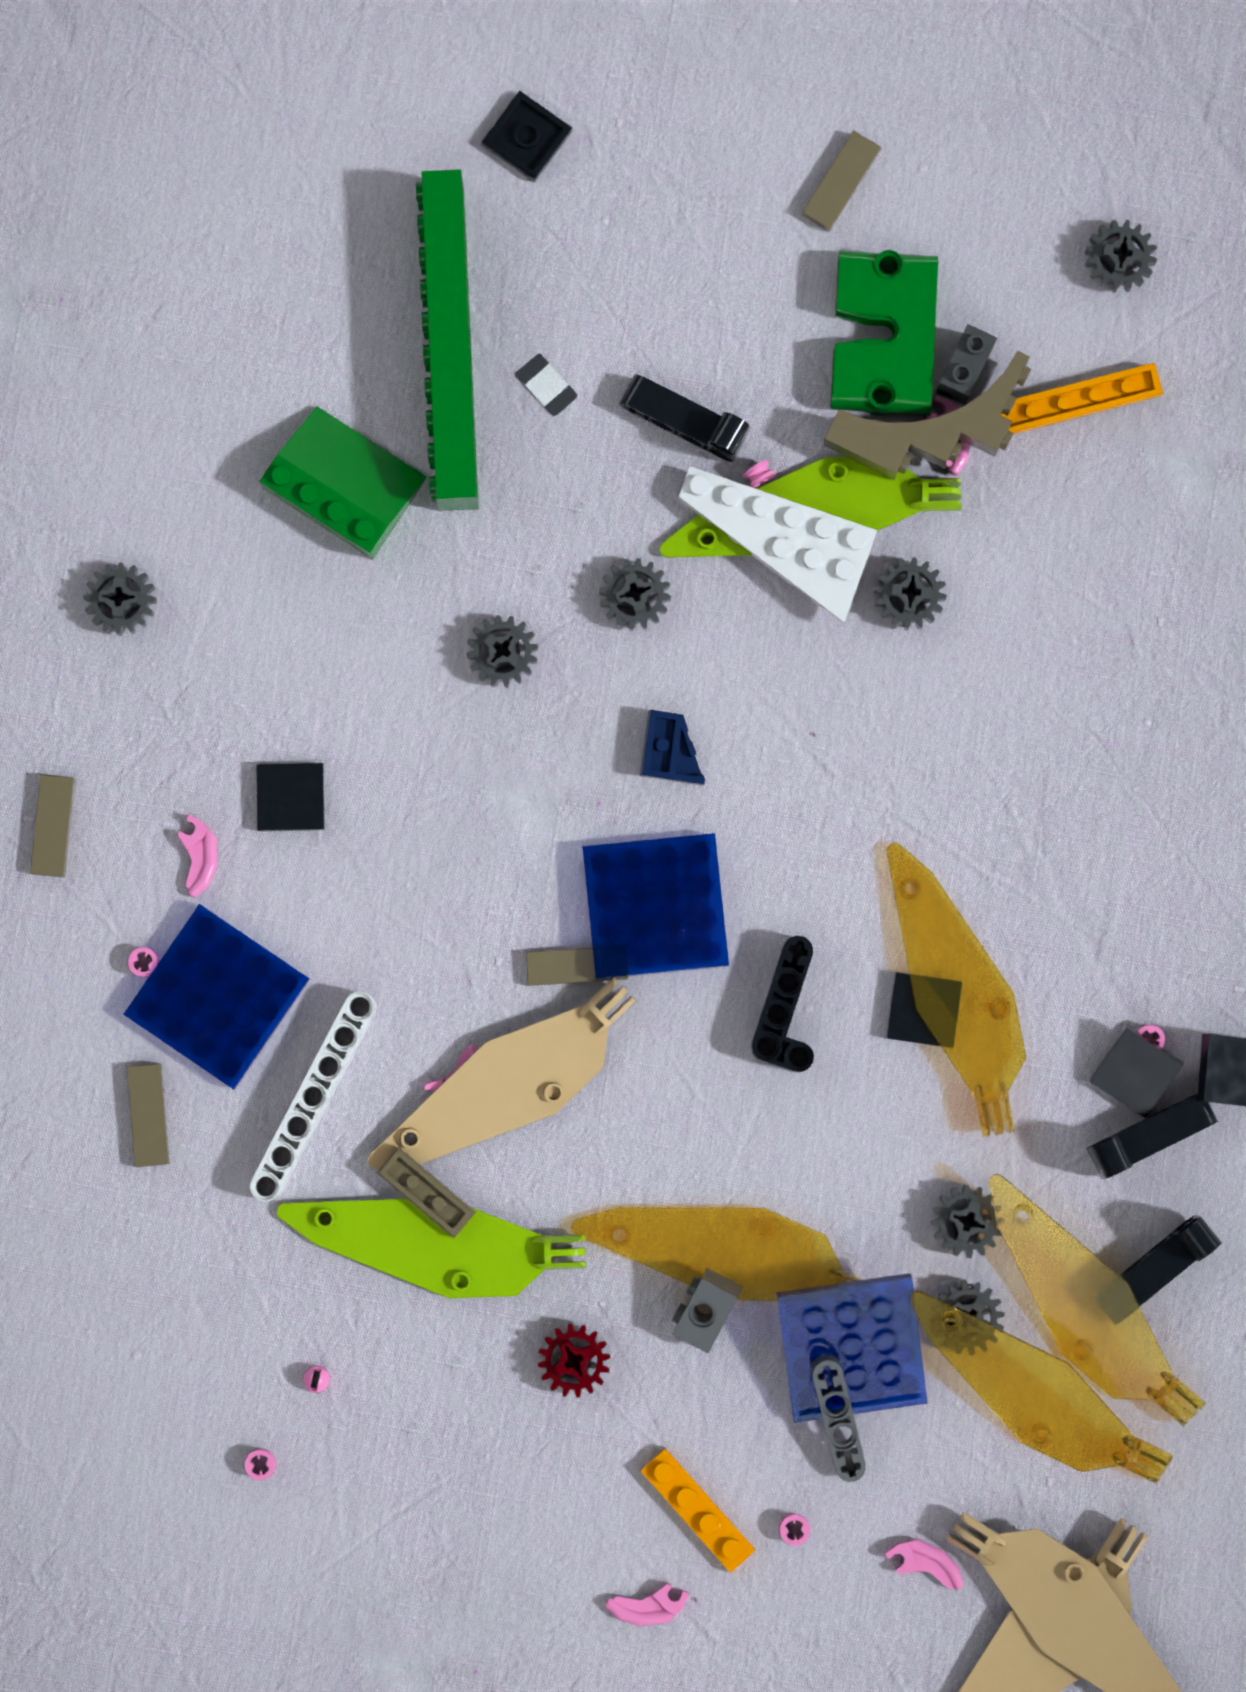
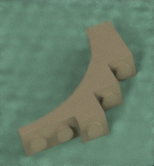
[823,351,1031,480]

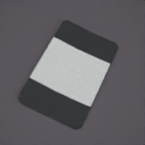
[516,354,578,416]

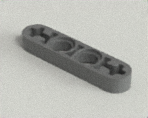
[811,1354,866,1482]

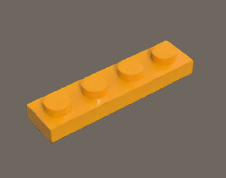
[640,1448,756,1573]

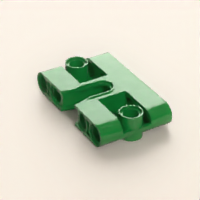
[831,250,938,416]

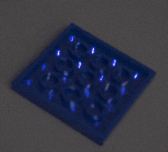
[582,833,729,980]
[123,904,310,1090]
[776,1273,928,1423]

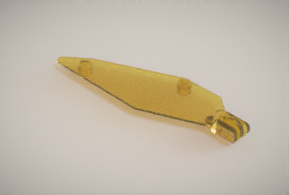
[887,843,1026,1137]
[989,1174,1206,1427]
[571,1207,881,1318]
[910,1291,1173,1484]

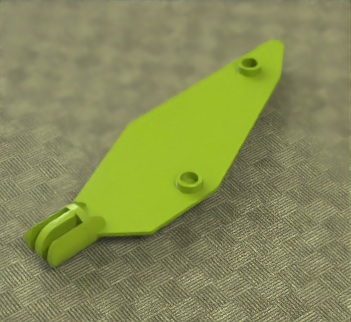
[660,457,962,558]
[277,1199,586,1299]

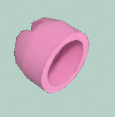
[303,1365,330,1393]

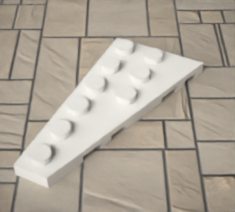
[678,466,877,625]

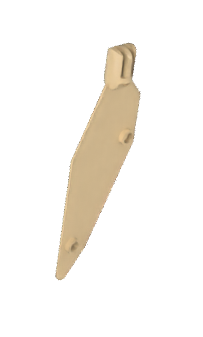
[367,977,637,1169]
[945,1511,1181,1692]
[958,1518,1149,1692]

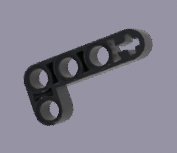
[619,374,750,462]
[751,936,814,1073]
[1086,1094,1218,1179]
[1094,1215,1222,1325]

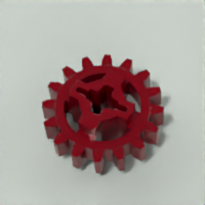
[538,1323,611,1398]

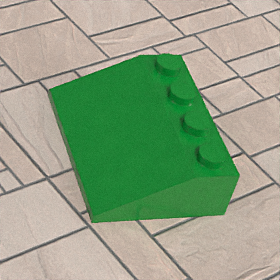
[259,406,427,560]

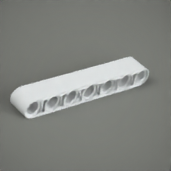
[250,991,376,1202]

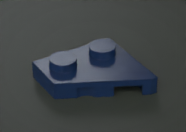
[640,710,705,786]

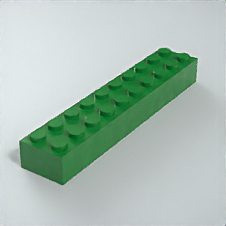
[416,169,479,511]

